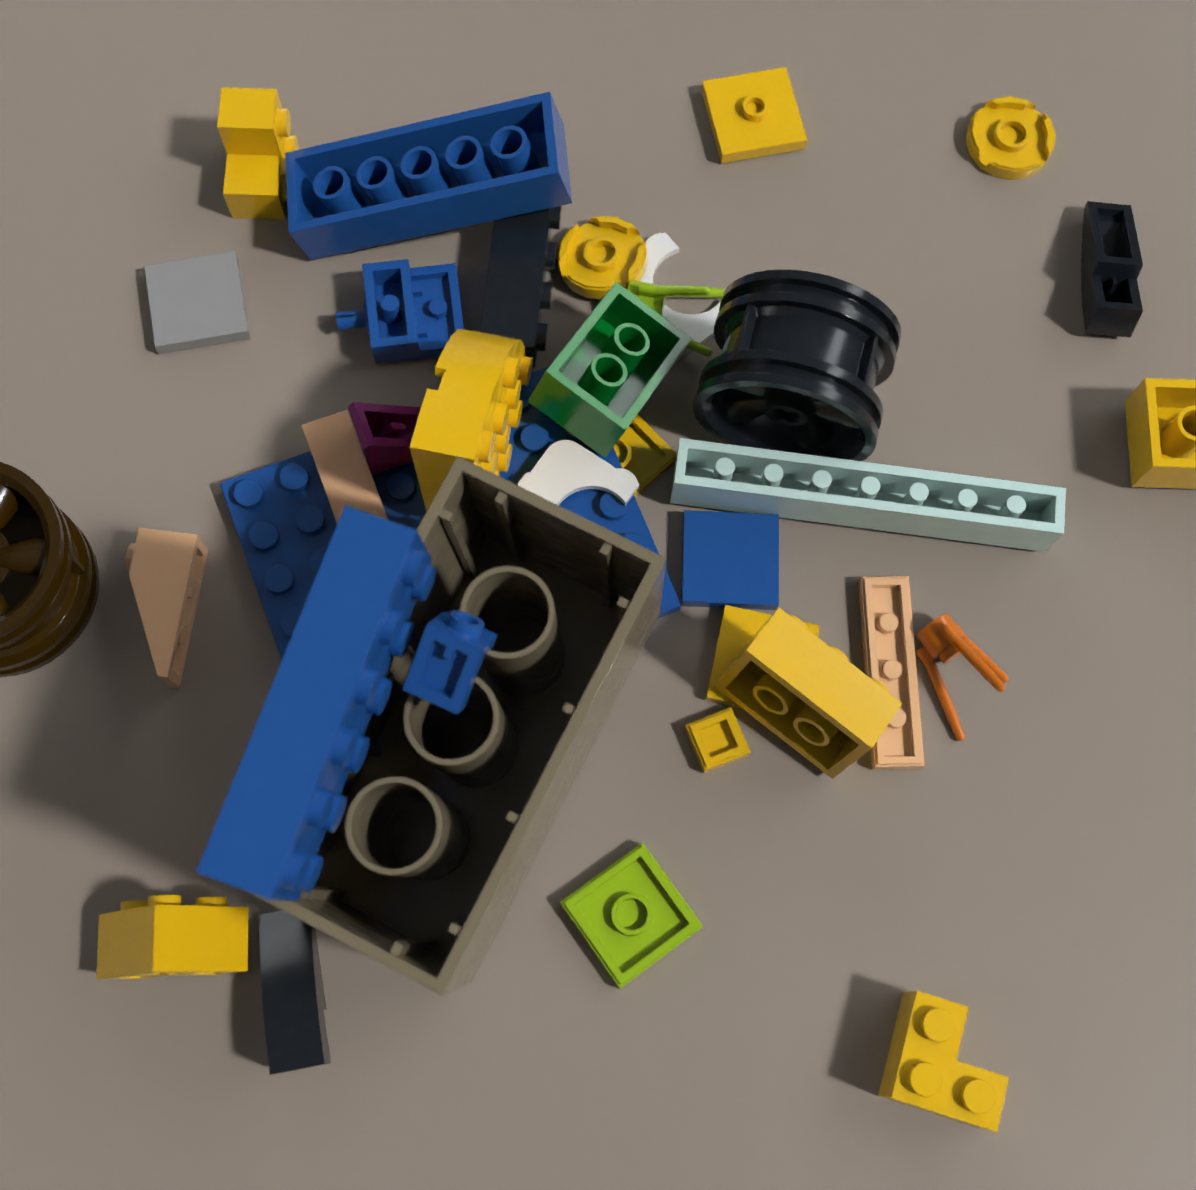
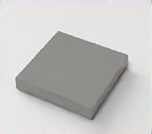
[144,250,251,354]

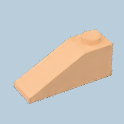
[126,527,208,689]

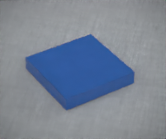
[681,510,779,610]

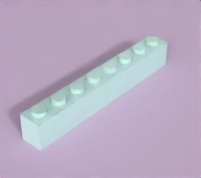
[670,438,1066,552]

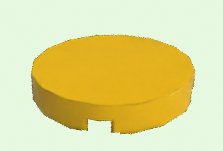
[965,96,1056,180]
[557,216,648,300]

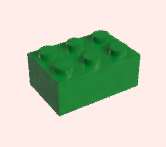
[528,282,692,458]

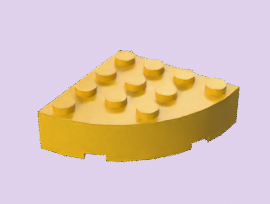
[410,329,533,512]

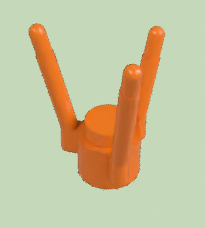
[915,613,1009,741]

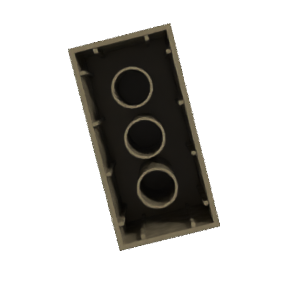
[249,456,667,996]

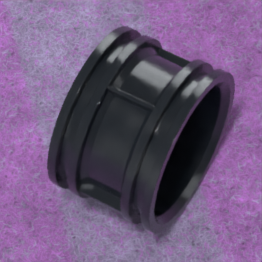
[693,269,901,461]

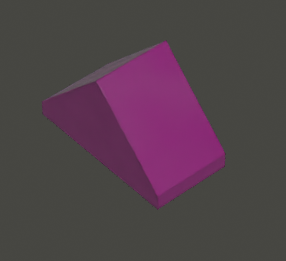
[347,402,421,475]

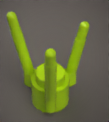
[628,280,726,357]

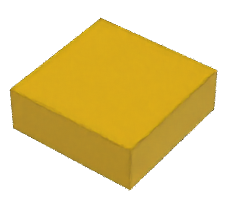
[684,707,751,773]

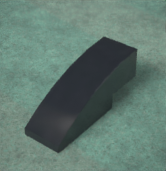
[1081,201,1143,338]
[259,910,331,1075]

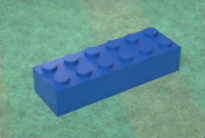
[285,92,572,260]
[196,505,436,901]

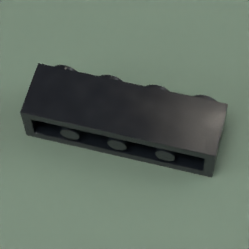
[480,206,562,368]

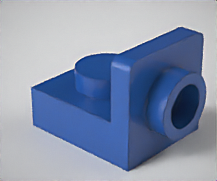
[402,611,497,715]

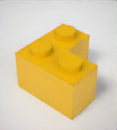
[217,87,299,220]
[96,895,249,980]
[878,990,1009,1132]

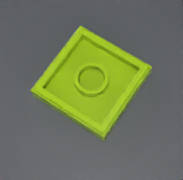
[560,842,704,989]

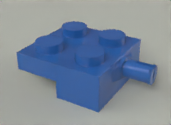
[336,259,464,364]

